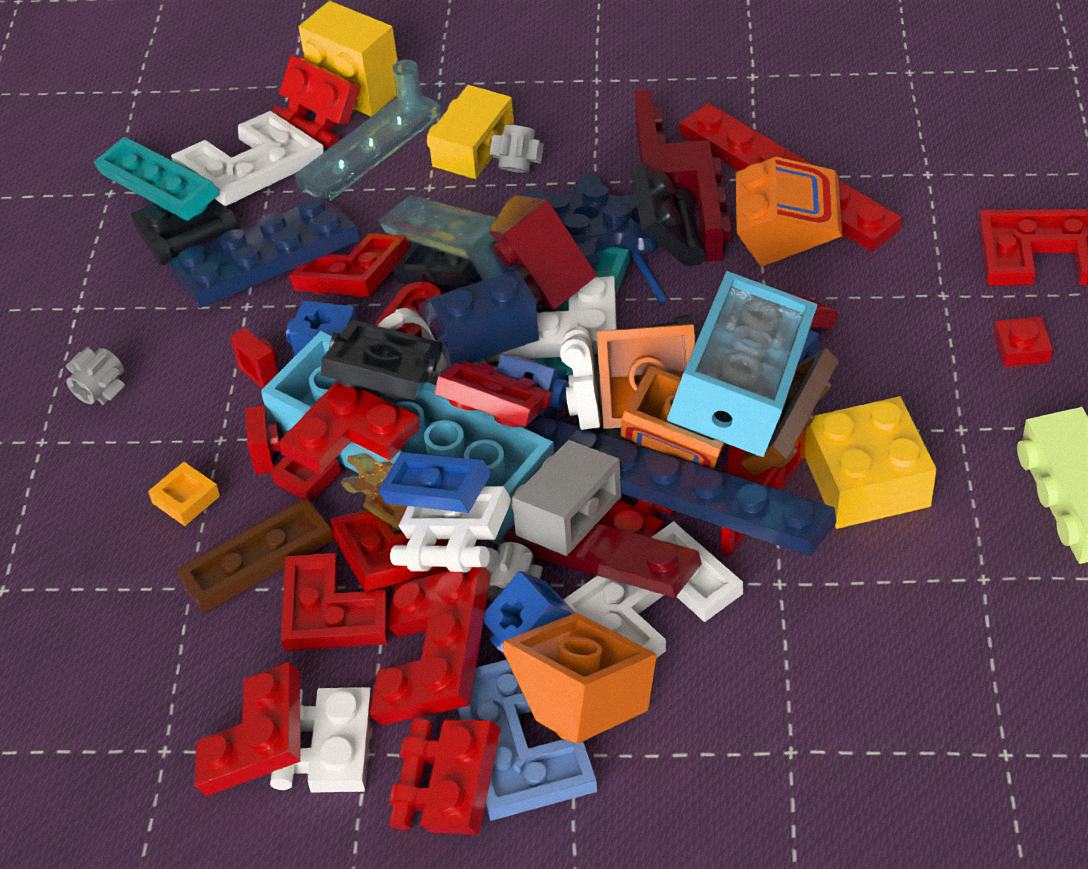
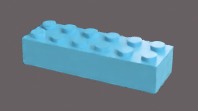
[261,331,554,545]

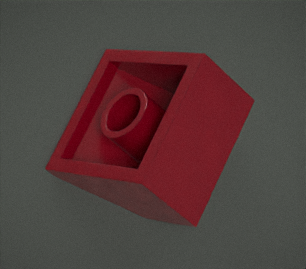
[488,195,597,309]

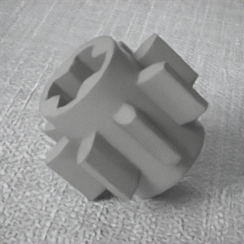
[489,125,544,173]
[66,347,125,405]
[485,542,543,602]

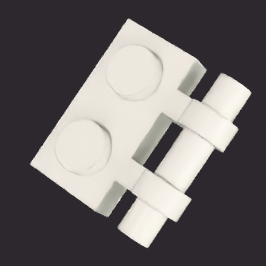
[560,327,602,430]
[390,486,512,572]
[270,687,372,792]

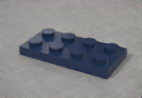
[168,196,360,308]

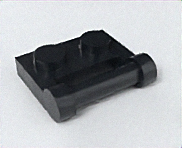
[630,161,706,266]
[130,199,239,265]

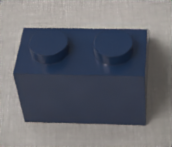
[418,270,539,367]

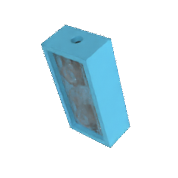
[667,271,818,457]

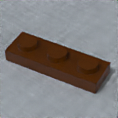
[741,347,839,476]
[176,498,334,614]

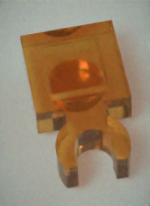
[341,453,408,530]

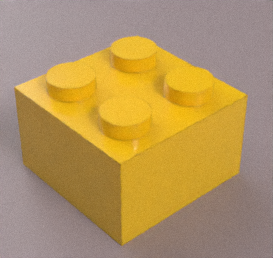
[298,0,402,117]
[805,396,936,529]

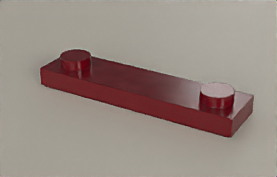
[503,523,702,598]

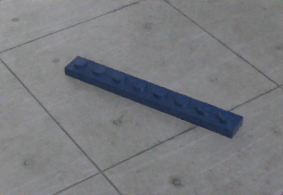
[521,415,836,556]

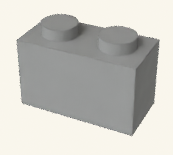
[511,440,621,556]

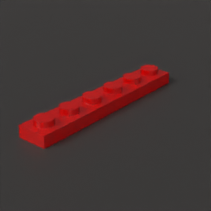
[680,103,902,252]

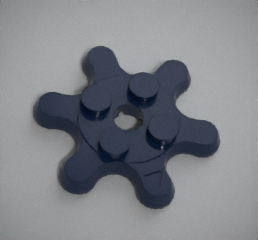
[520,175,659,269]

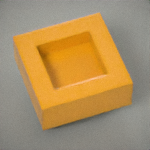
[148,462,220,526]

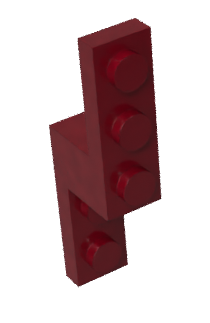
[634,90,731,262]

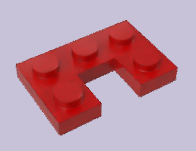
[978,209,1088,286]
[369,567,491,726]

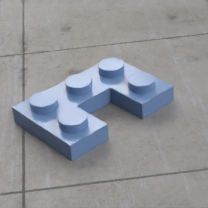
[458,660,597,821]

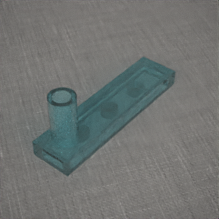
[295,60,441,201]
[378,195,509,281]

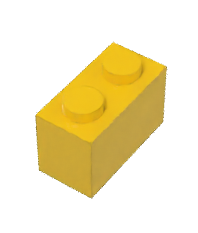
[427,85,514,179]

